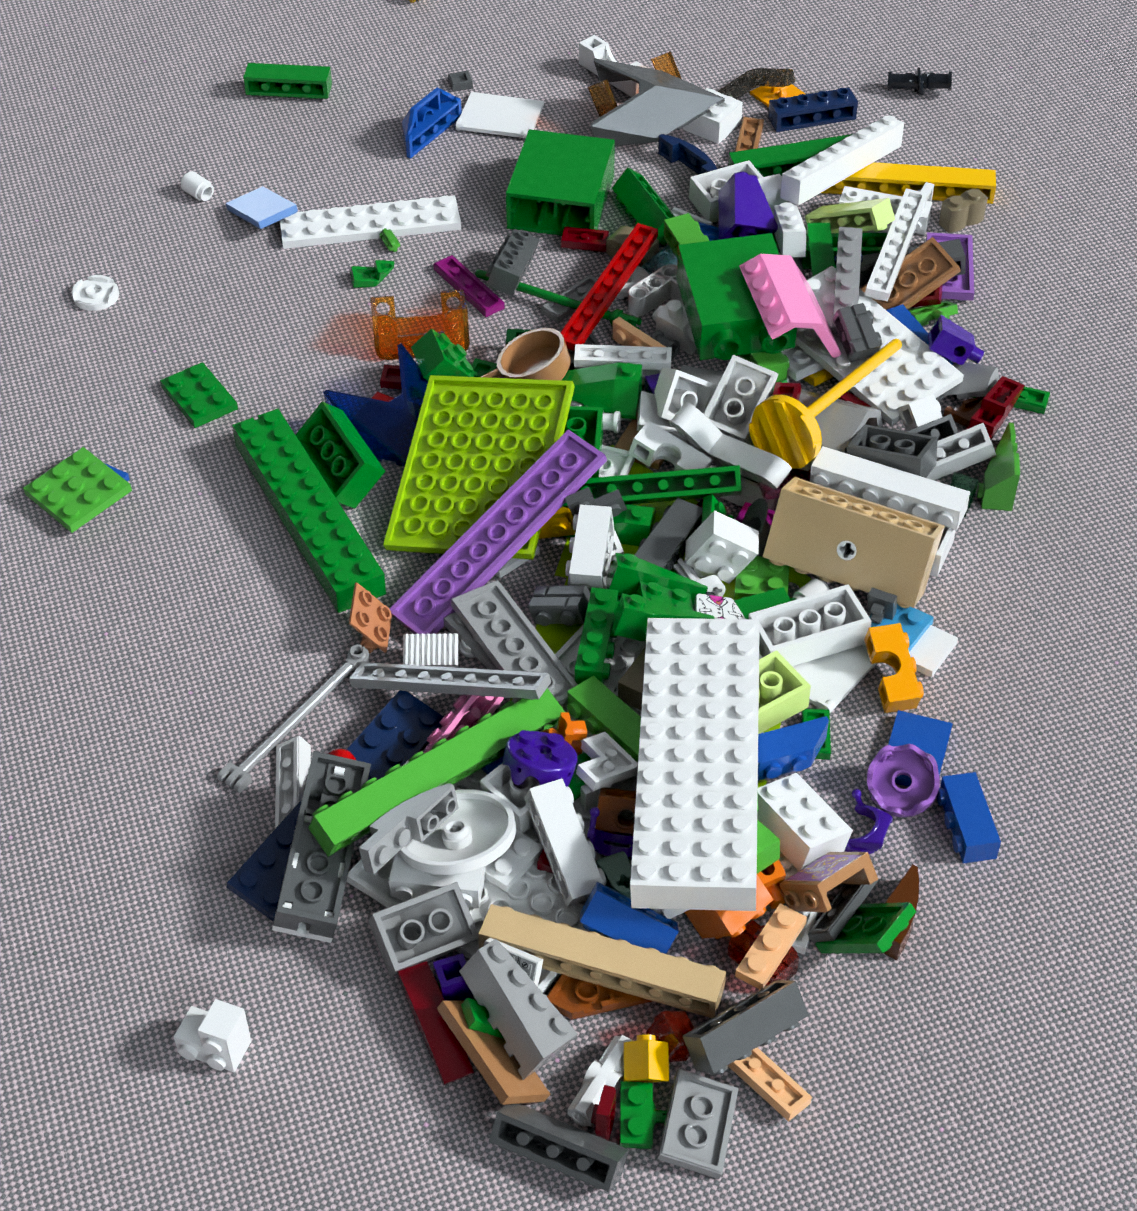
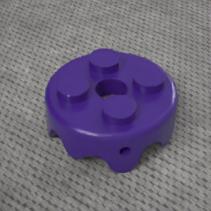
[503,730,578,787]

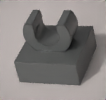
[867,588,897,624]

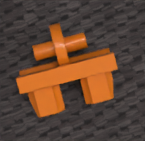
[541,712,587,756]

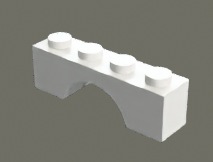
[579,35,647,97]

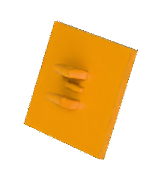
[750,77,805,108]

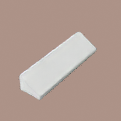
[275,736,311,828]

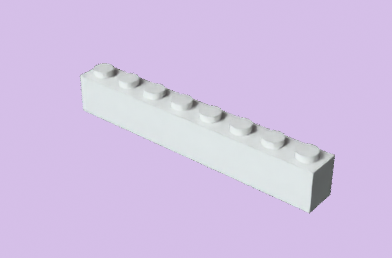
[780,116,904,205]

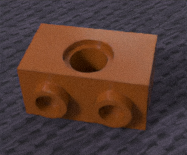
[596,787,636,836]

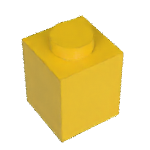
[624,1035,669,1083]

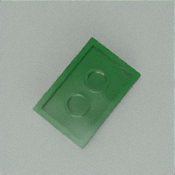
[160,362,238,428]
[815,902,916,954]

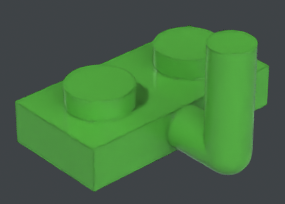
[908,301,958,326]

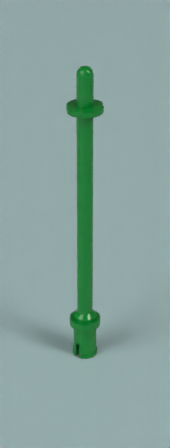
[475,269,642,329]

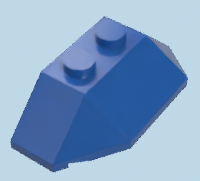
[402,87,462,159]
[758,716,829,783]

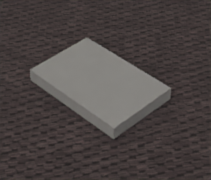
[657,1069,739,1179]

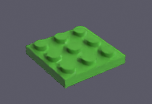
[23,447,132,533]

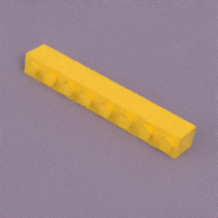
[821,162,996,204]

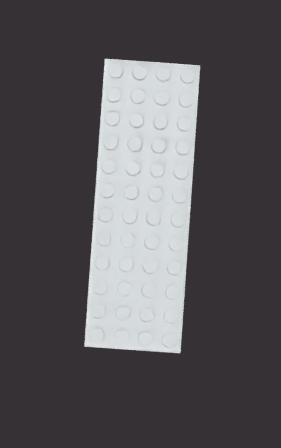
[630,618,760,911]

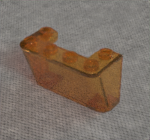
[370,290,470,360]

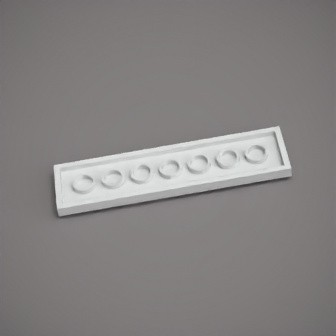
[280,195,461,249]

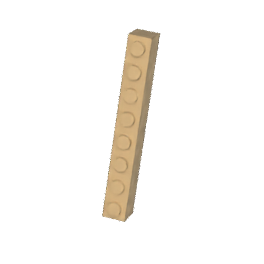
[478,904,726,1018]

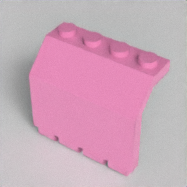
[739,254,841,358]

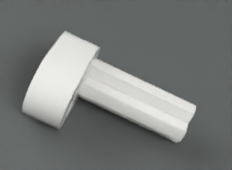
[673,558,726,597]

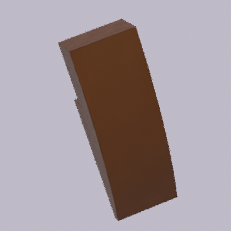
[884,864,919,961]

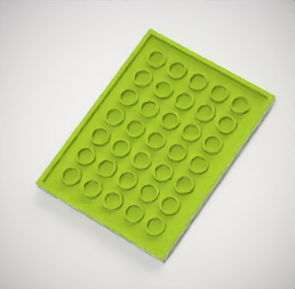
[383,375,575,560]

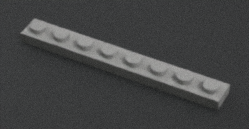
[349,662,551,700]

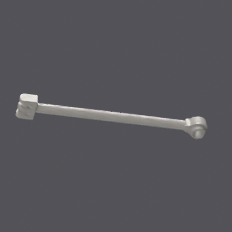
[217,644,370,793]

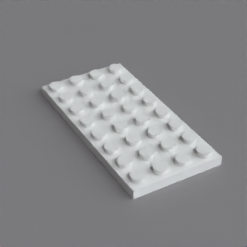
[796,266,964,426]

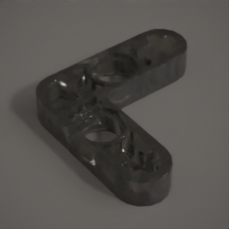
[718,68,796,100]

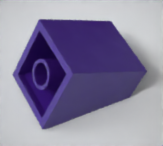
[719,172,778,240]

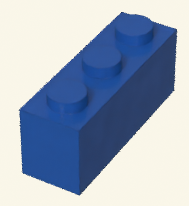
[936,772,1001,864]
[580,882,679,954]

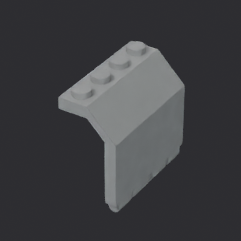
[799,389,883,454]

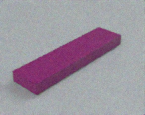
[433,255,505,317]

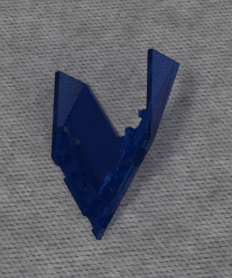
[323,343,428,467]

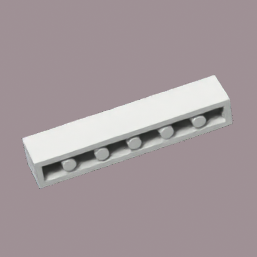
[810,446,970,530]

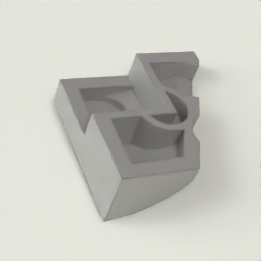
[936,363,1000,402]

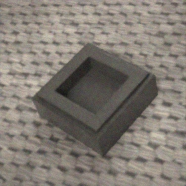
[448,71,473,92]

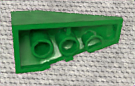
[561,362,642,419]

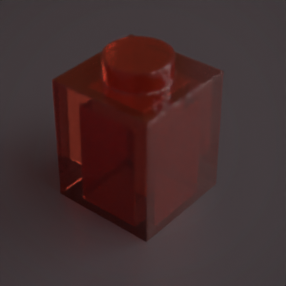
[646,1011,695,1062]

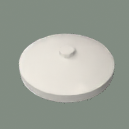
[399,789,516,875]

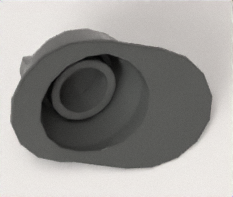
[742,498,771,557]

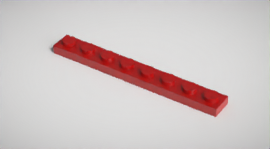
[560,223,658,351]

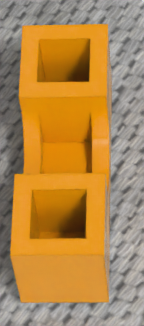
[864,623,924,713]

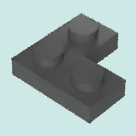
[565,487,627,517]

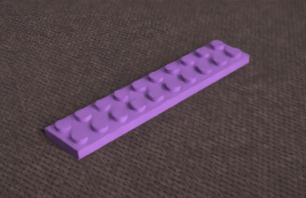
[390,430,607,634]

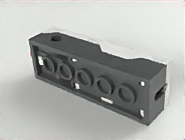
[272,749,371,943]

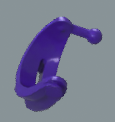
[845,789,893,854]
[587,807,633,860]

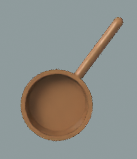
[481,328,571,380]

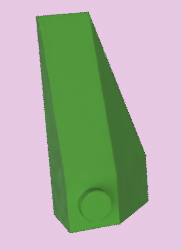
[977,423,1020,511]

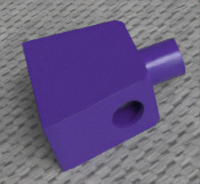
[928,315,984,365]

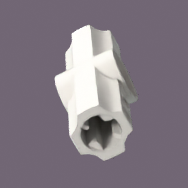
[568,1035,632,1127]

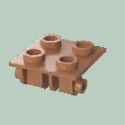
[349,582,392,653]

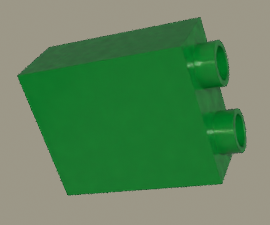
[506,129,615,236]
[677,233,797,360]

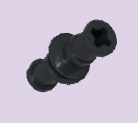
[888,67,952,95]

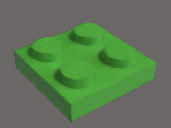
[734,556,790,600]

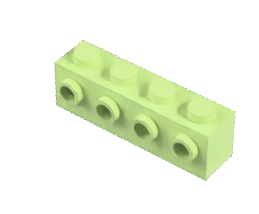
[805,198,895,233]

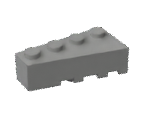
[459,939,578,1080]

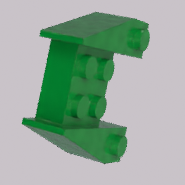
[606,553,715,642]

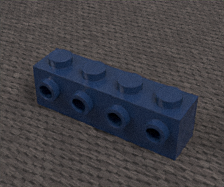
[768,87,858,133]

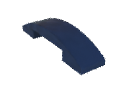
[658,134,717,175]

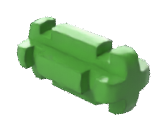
[380,228,400,252]

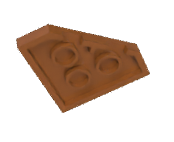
[547,974,653,1020]

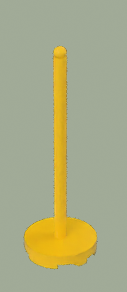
[749,339,902,469]

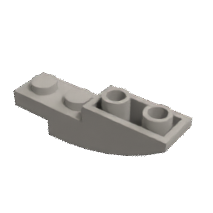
[359,783,459,874]

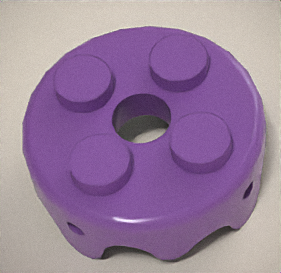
[867,744,940,818]

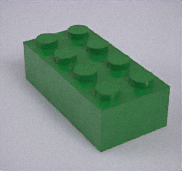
[296,401,385,509]

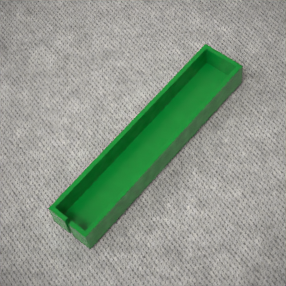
[232,408,386,613]

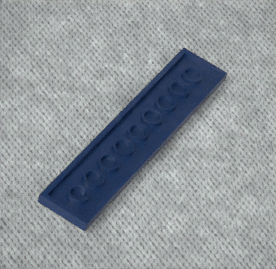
[226,690,444,922]

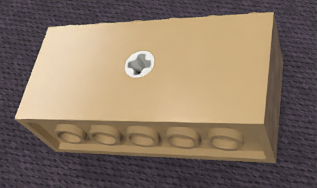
[763,477,945,608]

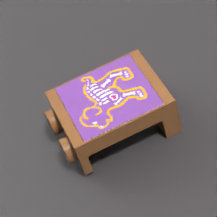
[779,852,878,912]

